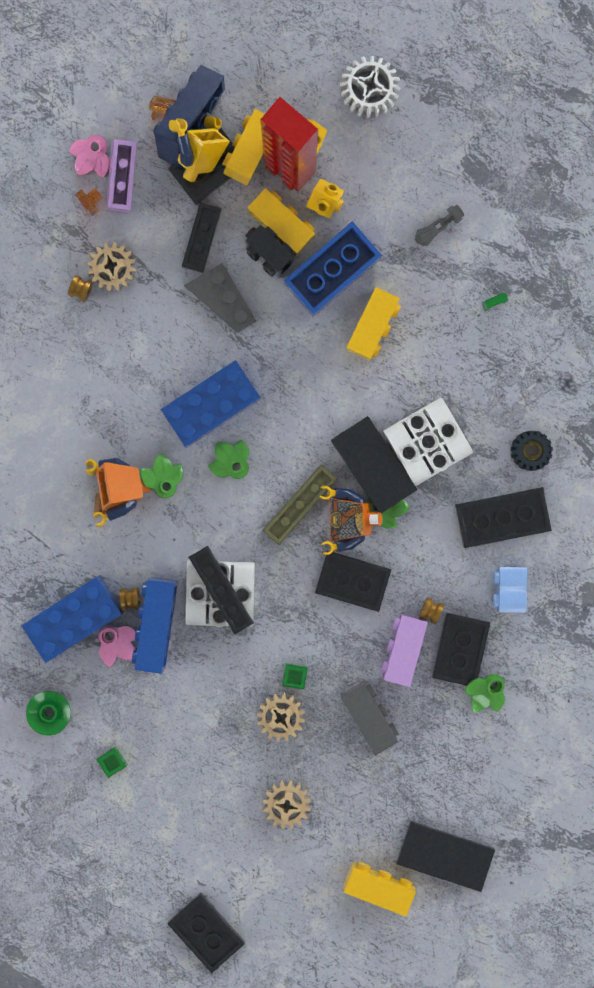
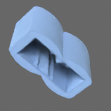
[493,567,527,613]

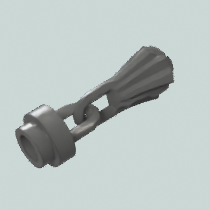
[415,205,464,246]

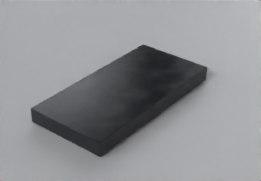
[331,416,418,514]
[455,487,552,548]
[396,821,495,892]

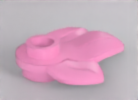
[69,135,110,178]
[98,625,136,667]

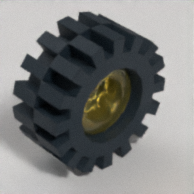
[510,430,553,471]

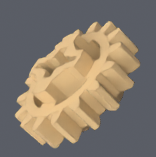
[87,242,137,292]
[257,692,305,742]
[263,780,311,830]

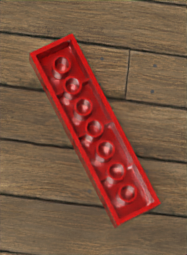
[260,97,318,192]

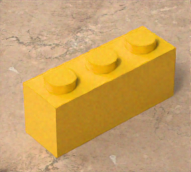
[222,109,264,186]
[247,188,315,257]
[346,287,401,361]
[343,862,416,917]

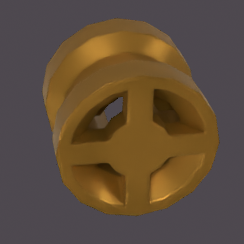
[67,275,93,302]
[119,587,141,611]
[419,597,444,624]

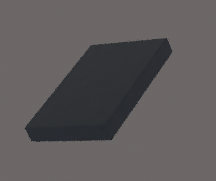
[168,128,235,205]
[315,550,392,612]
[432,612,491,686]
[167,893,245,973]

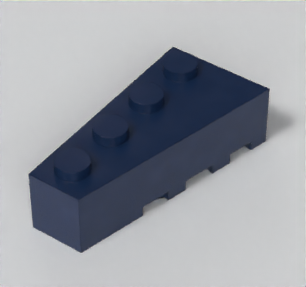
[154,65,225,169]

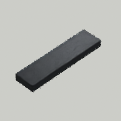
[188,546,254,635]

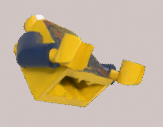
[169,116,230,182]

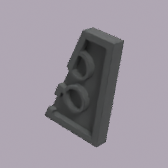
[184,263,256,333]

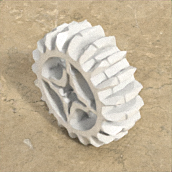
[340,56,400,118]

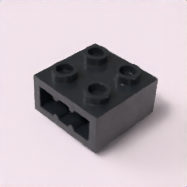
[245,224,294,279]

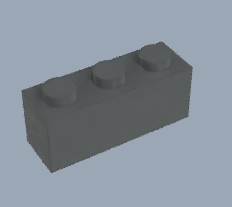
[341,682,399,756]

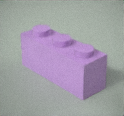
[105,139,137,214]
[380,613,428,687]

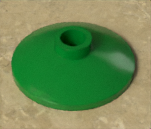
[26,691,71,736]

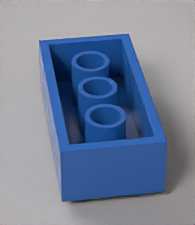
[284,221,382,317]
[160,360,261,448]
[21,575,124,664]
[131,577,178,674]

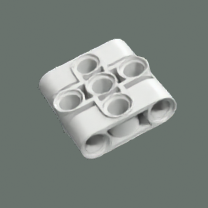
[383,397,473,486]
[185,560,255,627]

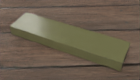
[262,464,338,545]

